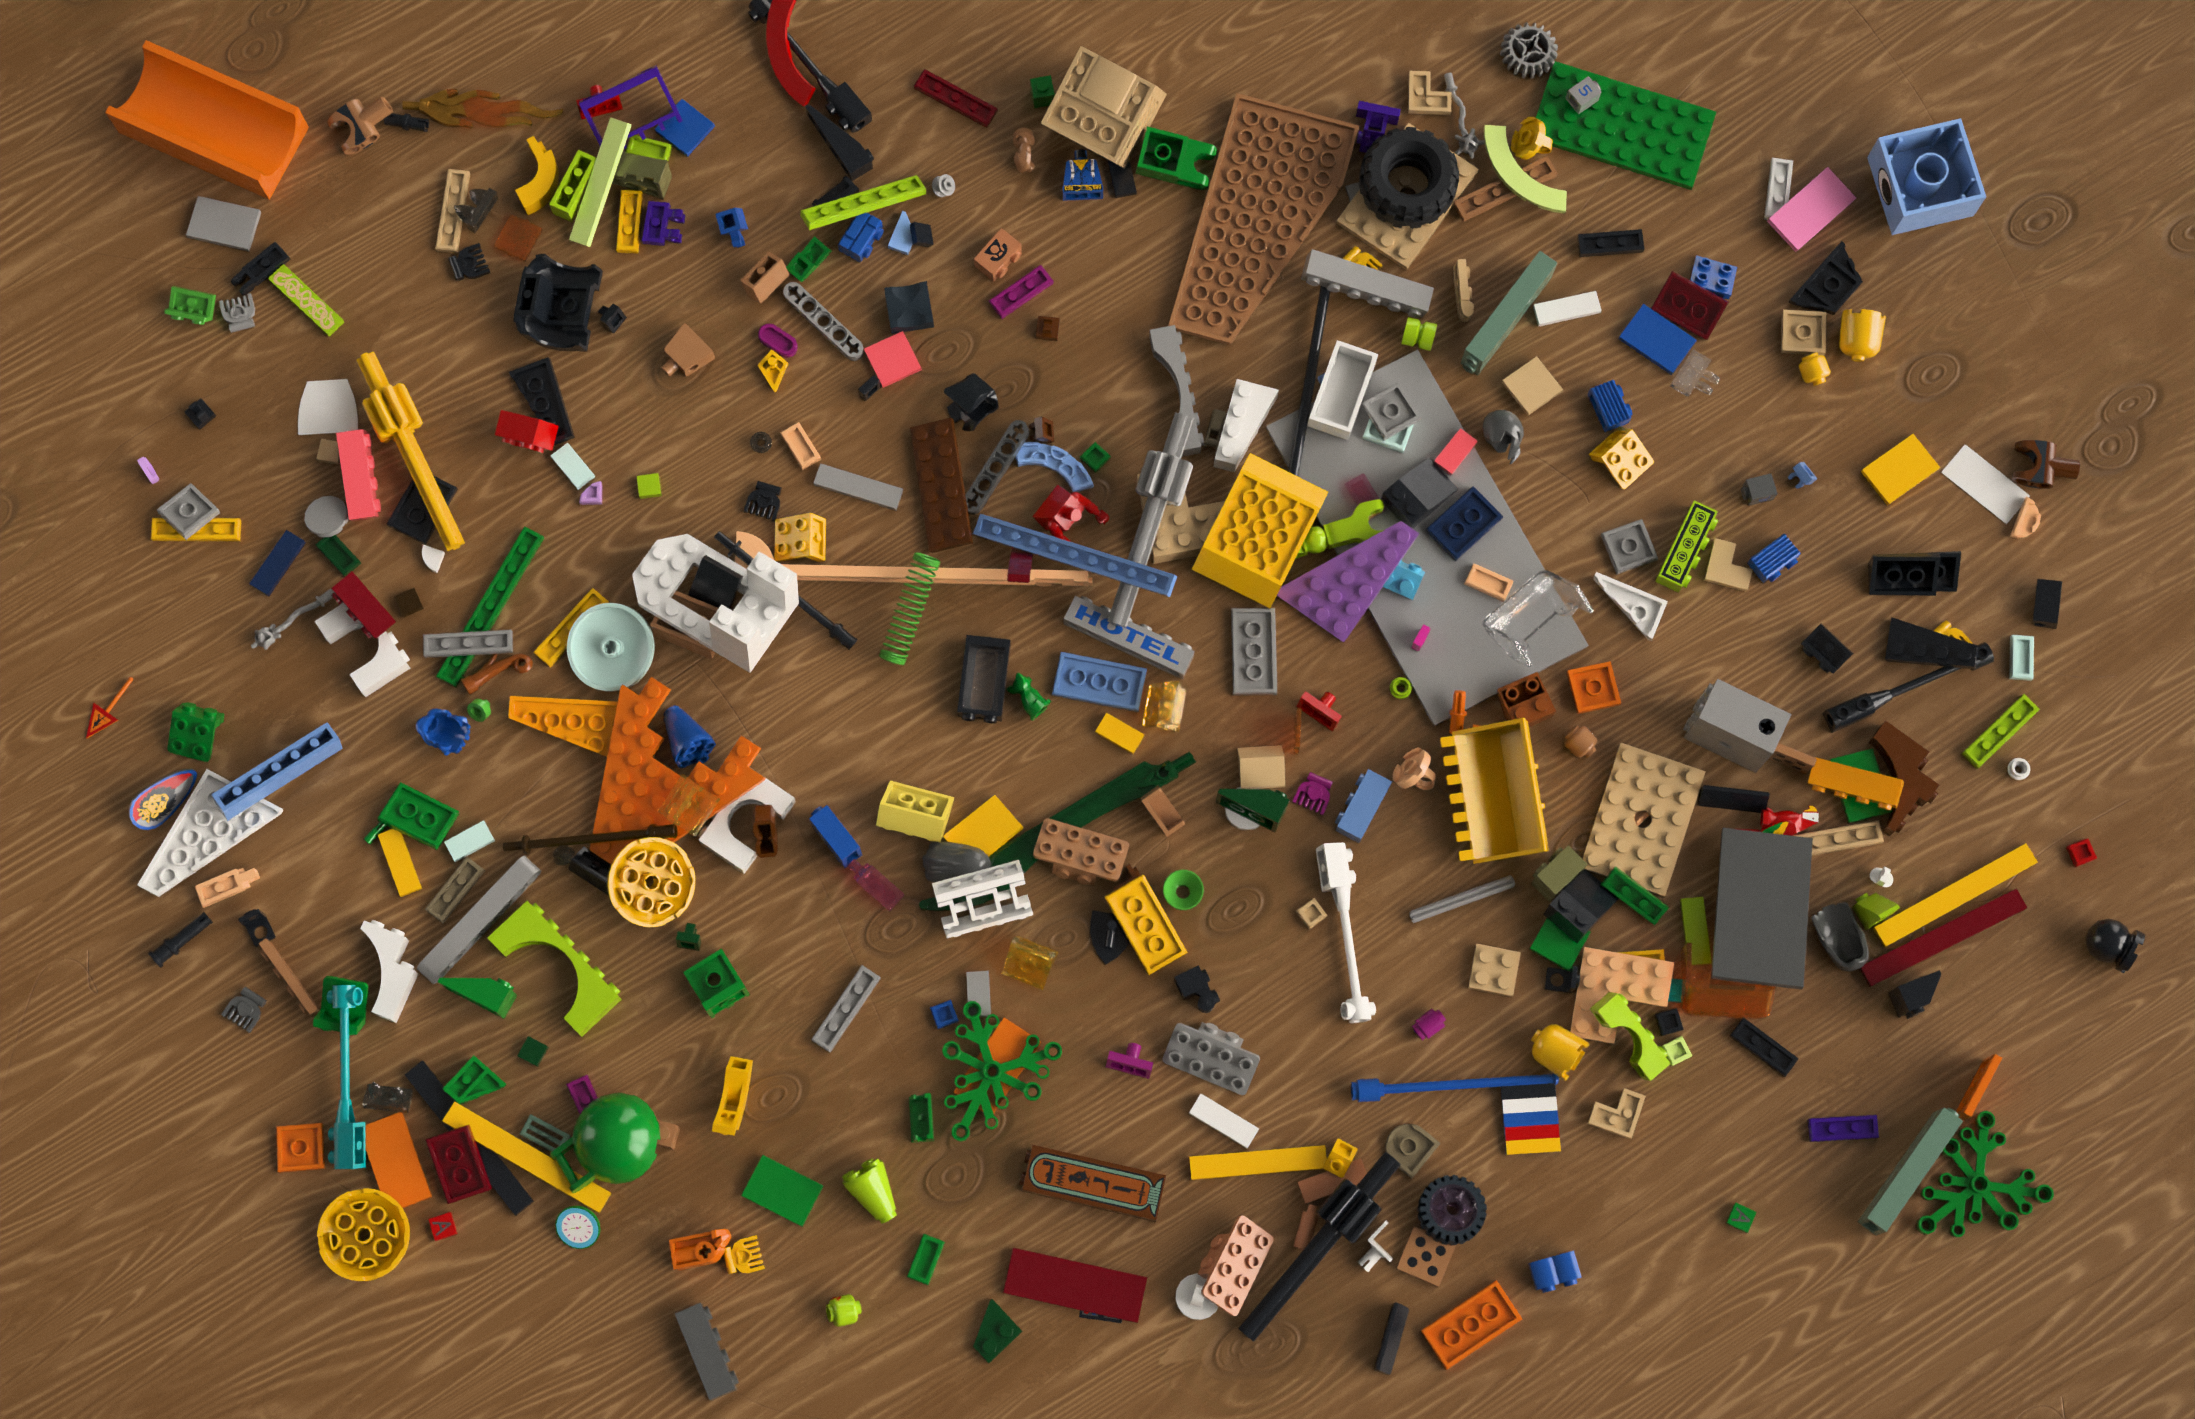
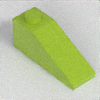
[1852,893,1900,930]

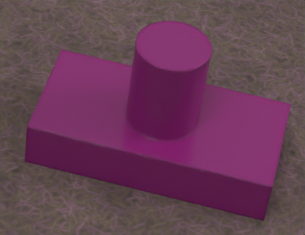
[1106,1043,1153,1079]

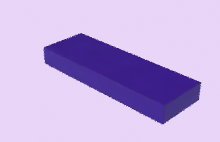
[1807,1115,1879,1142]

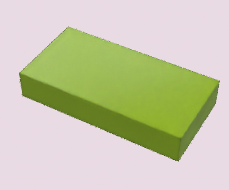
[625,135,673,161]

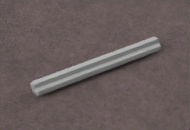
[1409,875,1515,923]

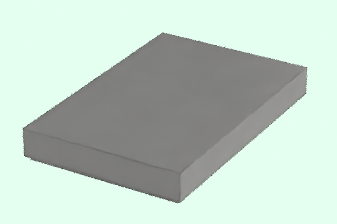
[186,196,261,252]

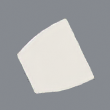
[298,379,358,435]

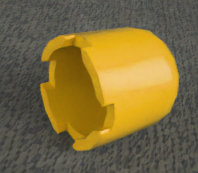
[1839,309,1886,362]
[1531,1024,1589,1081]

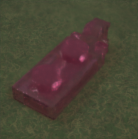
[848,859,905,912]

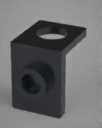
[238,909,276,947]
[1544,966,1580,993]

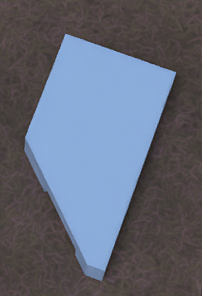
[888,211,913,255]

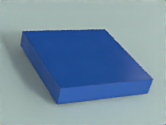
[654,99,715,157]

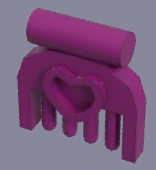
[1292,772,1333,816]

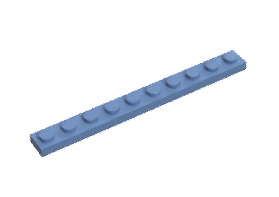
[973,514,1177,597]

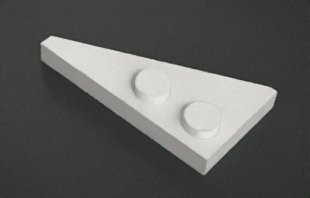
[1593,572,1668,641]

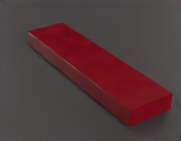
[914,69,998,128]
[1007,547,1033,583]

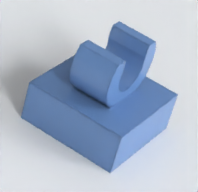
[1788,462,1817,489]

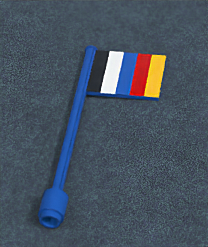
[1351,1073,1561,1155]

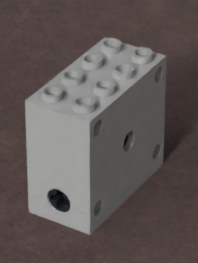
[1683,679,1792,773]

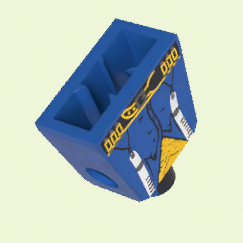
[1063,149,1103,201]

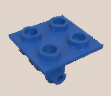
[1690,255,1737,300]

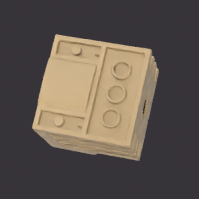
[1041,46,1167,168]

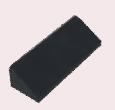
[1698,785,1770,813]
[569,846,611,896]
[1374,1302,1409,1375]

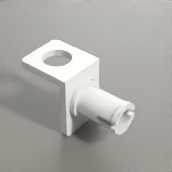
[1358,1220,1393,1272]

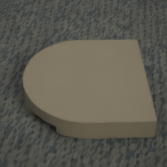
[1385,1124,1441,1179]

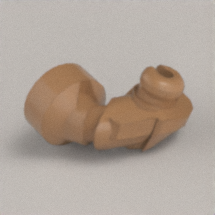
[1013,128,1035,173]

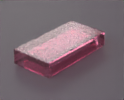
[1344,473,1386,520]

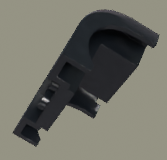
[513,254,603,352]

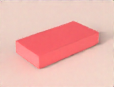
[1434,428,1478,476]

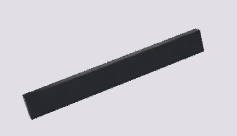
[405,1060,534,1216]

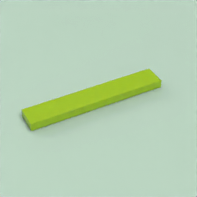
[800,175,926,230]

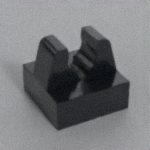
[598,304,627,334]
[184,398,216,430]

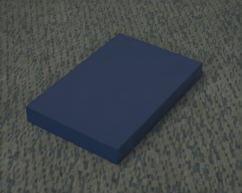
[1426,486,1504,561]

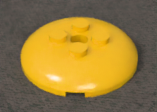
[607,837,695,927]
[317,1188,410,1281]

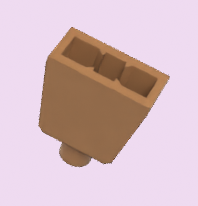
[661,323,715,377]

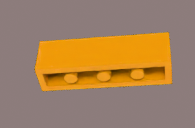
[1808,757,1904,810]

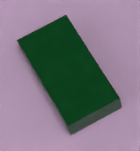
[315,535,361,577]

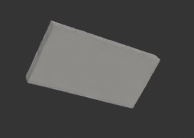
[1231,608,1277,695]

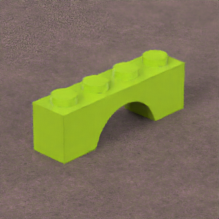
[1590,992,1671,1081]

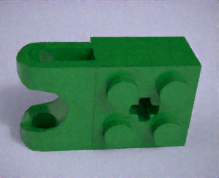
[1135,126,1217,190]

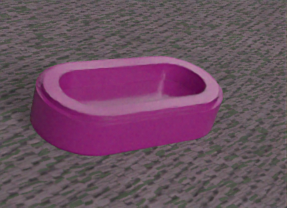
[758,323,798,358]

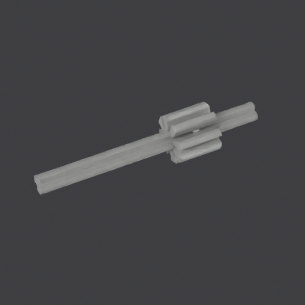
[1107,412,1194,628]

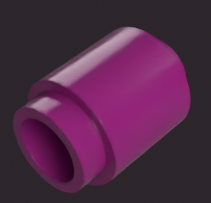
[1411,1008,1446,1041]

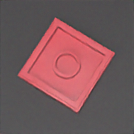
[864,331,922,388]

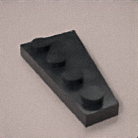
[509,357,575,445]
[1885,617,1978,669]

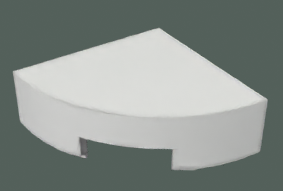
[422,545,445,573]

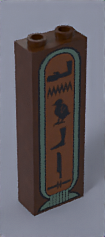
[1019,1145,1166,1222]

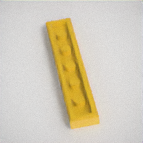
[1189,1145,1327,1180]

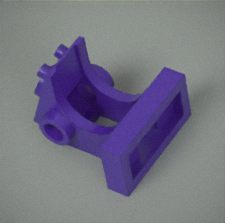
[1356,101,1401,153]

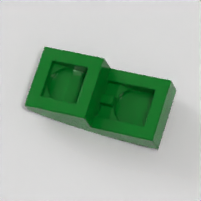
[786,236,832,282]

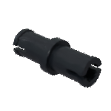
[384,113,429,132]

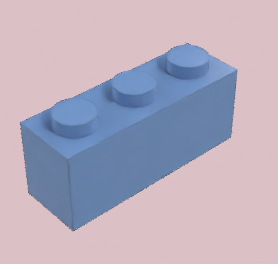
[1335,769,1392,843]

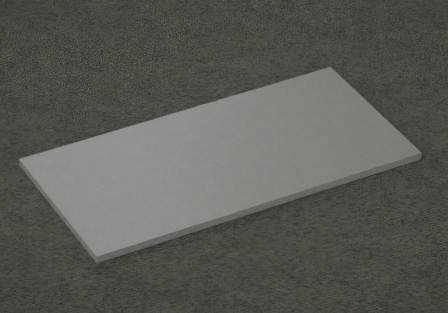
[1266,350,1589,727]

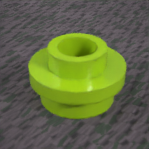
[1390,677,1412,699]

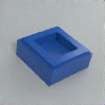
[930,1000,959,1030]

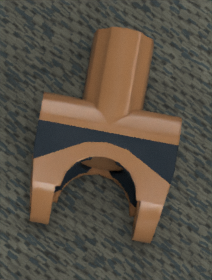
[327,96,393,155]

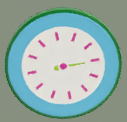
[555,1205,601,1249]

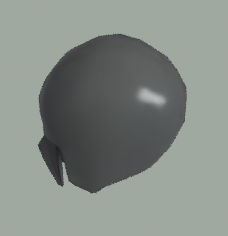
[1483,410,1524,464]

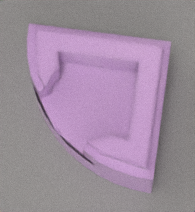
[137,456,159,484]
[579,481,602,505]

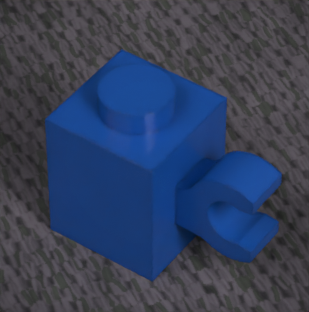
[715,208,748,248]

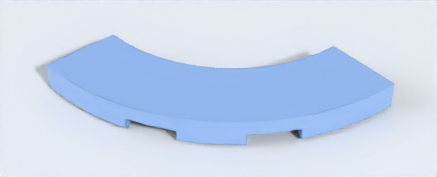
[1011,442,1094,492]

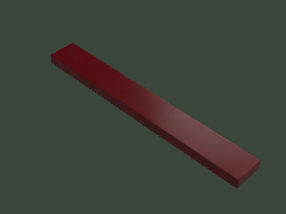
[1859,888,2027,987]

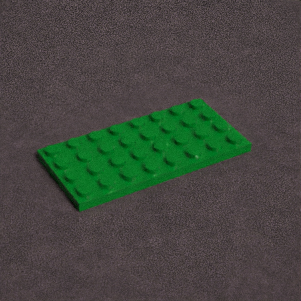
[1536,61,1716,190]

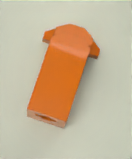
[669,1229,731,1270]

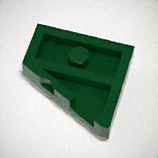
[973,1299,1023,1363]

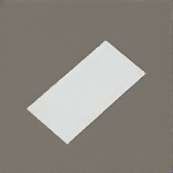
[1941,445,2030,524]

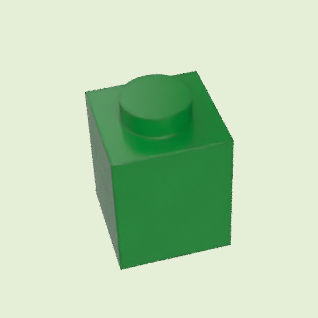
[1030,75,1055,108]

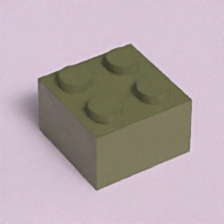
[1531,845,1588,902]

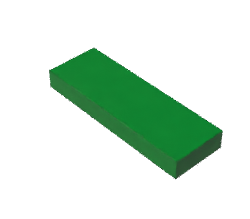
[1601,866,1669,926]

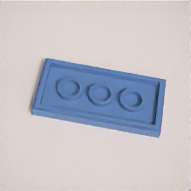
[1052,652,1147,712]

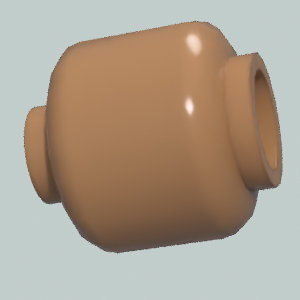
[1564,725,1597,758]

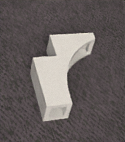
[360,920,418,1023]

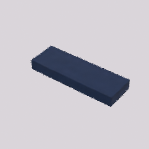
[249,530,306,597]

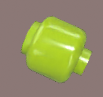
[826,1294,862,1327]

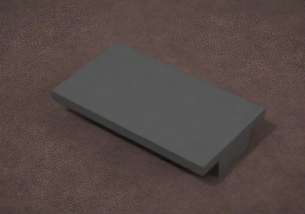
[1711,828,1813,990]

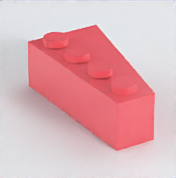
[336,429,381,521]

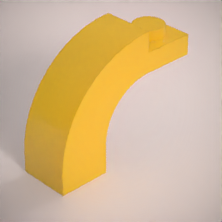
[515,136,559,215]
[712,1056,753,1136]

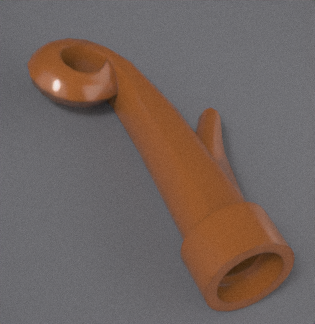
[461,654,533,695]

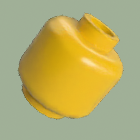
[1799,352,1830,386]

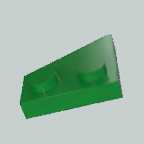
[443,1056,506,1105]

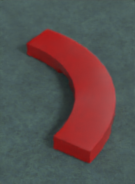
[766,0,816,107]

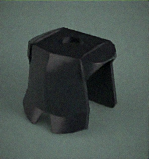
[944,373,999,432]

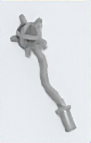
[1444,73,1485,159]
[251,589,333,650]

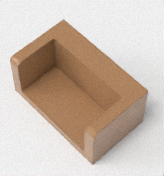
[1141,785,1185,837]

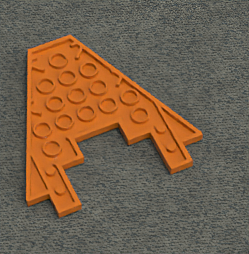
[589,677,766,864]

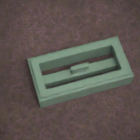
[520,1114,571,1152]

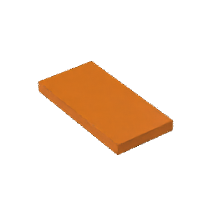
[953,1017,1042,1114]
[365,1111,432,1208]
[1420,1280,1522,1370]

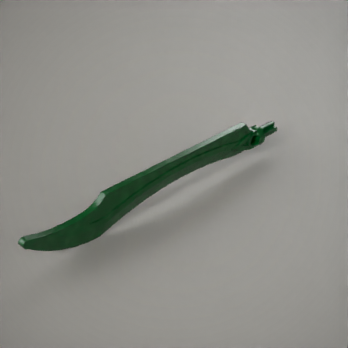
[919,752,1196,911]

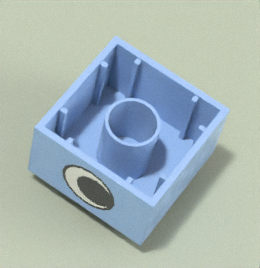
[1867,118,1986,235]

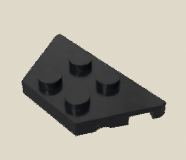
[1789,241,1863,315]

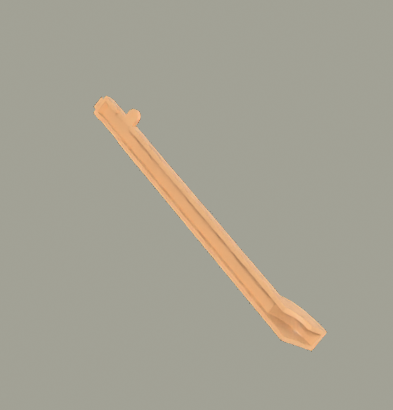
[735,531,1093,587]

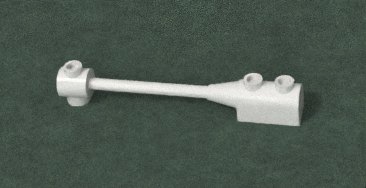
[1316,843,1376,1023]

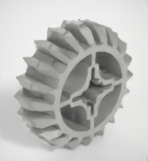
[1500,22,1558,79]

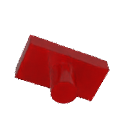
[576,85,623,120]
[1296,691,1342,732]

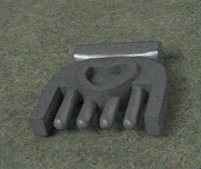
[221,987,267,1033]

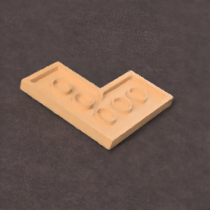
[1570,947,1674,1044]

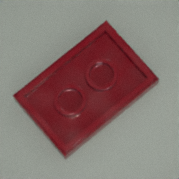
[1651,271,1729,340]
[425,1124,492,1204]

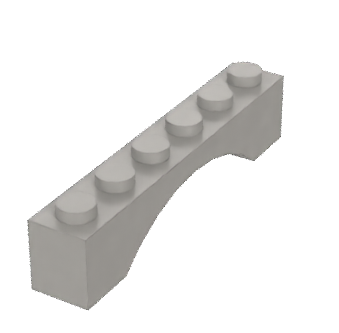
[1149,325,1204,457]

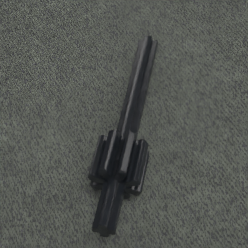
[1238,1151,1401,1342]

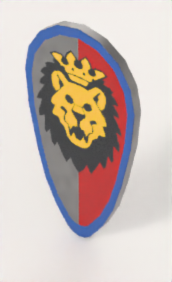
[128,768,197,830]

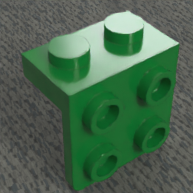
[167,702,225,762]
[313,976,368,1035]

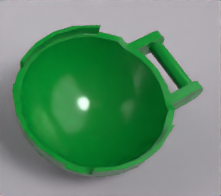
[550,1092,660,1193]

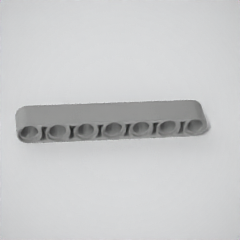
[417,856,541,984]

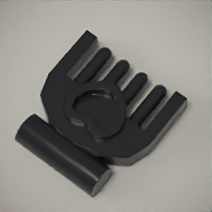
[449,243,491,281]
[744,481,782,521]

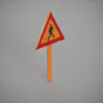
[86,677,133,739]

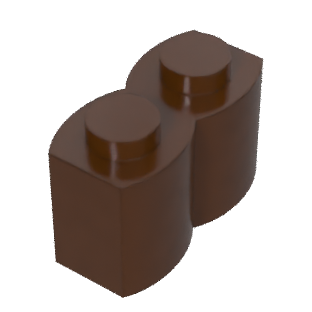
[753,805,778,858]

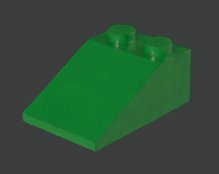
[437,978,517,1019]

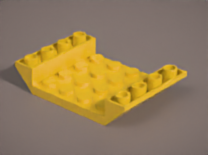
[1192,453,1328,609]

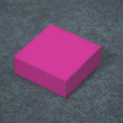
[1411,624,1431,652]

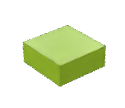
[637,473,662,499]

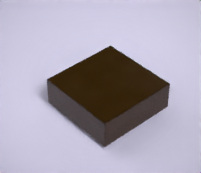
[394,588,424,618]

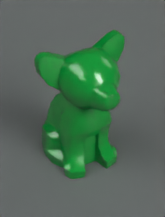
[1006,673,1051,721]

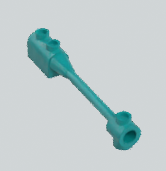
[327,985,366,1169]

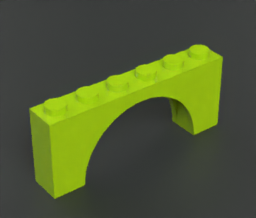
[487,901,622,1037]

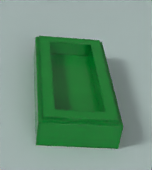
[907,1234,945,1285]

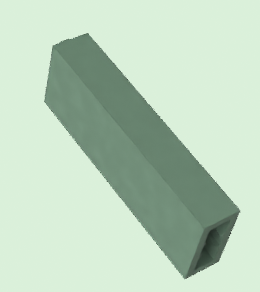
[1460,251,1557,375]
[1857,1108,1963,1236]

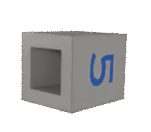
[1565,76,1602,115]

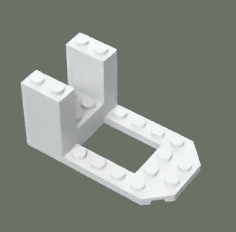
[632,534,799,673]

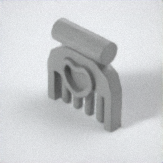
[219,293,255,333]

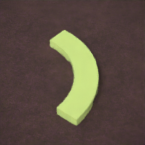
[1484,125,1567,214]

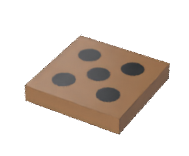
[1769,743,1817,774]
[1396,1226,1456,1287]

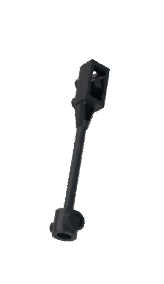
[748,0,872,133]
[1822,642,1994,733]

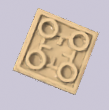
[1502,356,1563,416]

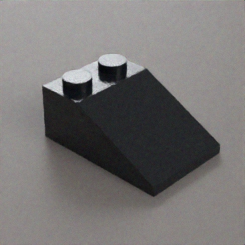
[1381,458,1458,529]
[1543,869,1619,944]

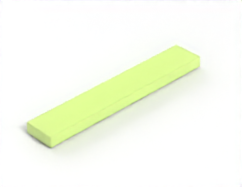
[569,117,631,247]

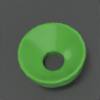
[1163,870,1204,910]

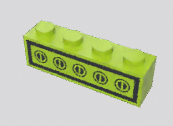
[1655,500,1718,593]

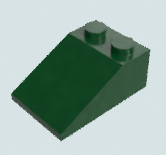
[1215,789,1290,833]

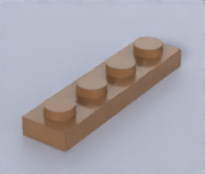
[258,938,320,1017]

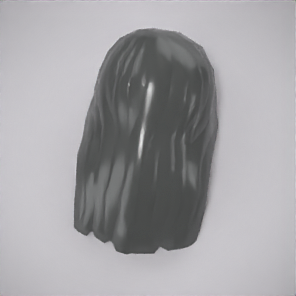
[922,842,991,882]
[1811,902,1869,972]

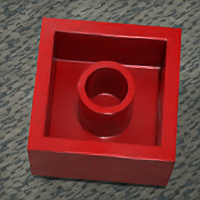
[495,410,559,453]

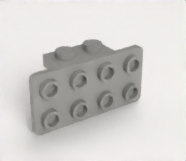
[1162,1022,1260,1095]

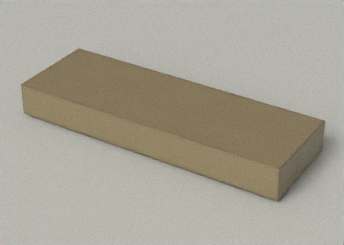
[425,857,485,924]

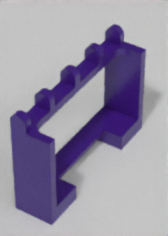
[579,65,683,149]

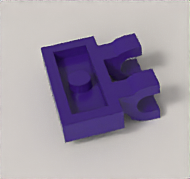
[642,201,686,246]

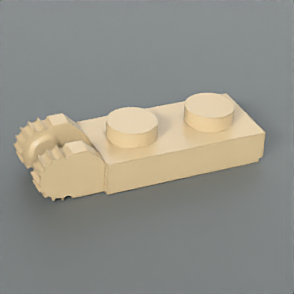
[1453,259,1474,323]

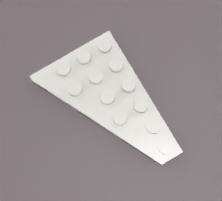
[137,769,283,897]

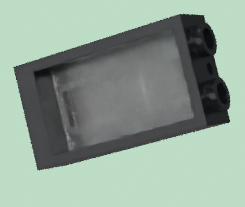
[957,635,1011,724]

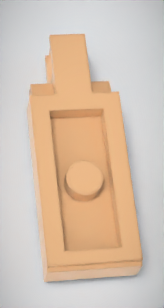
[194,868,260,908]

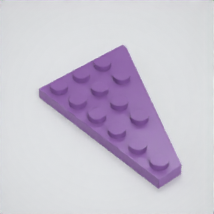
[1277,521,1420,642]

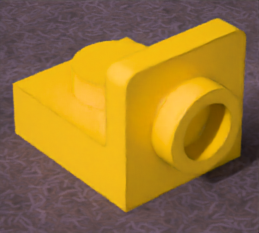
[1323,1138,1358,1178]

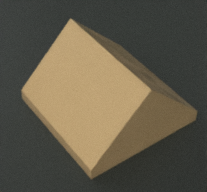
[1237,745,1285,789]

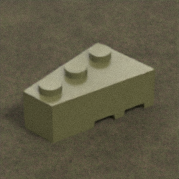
[612,152,672,200]

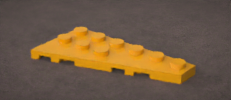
[508,696,618,757]

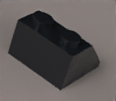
[1888,970,1941,1019]

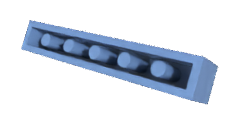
[211,722,343,821]

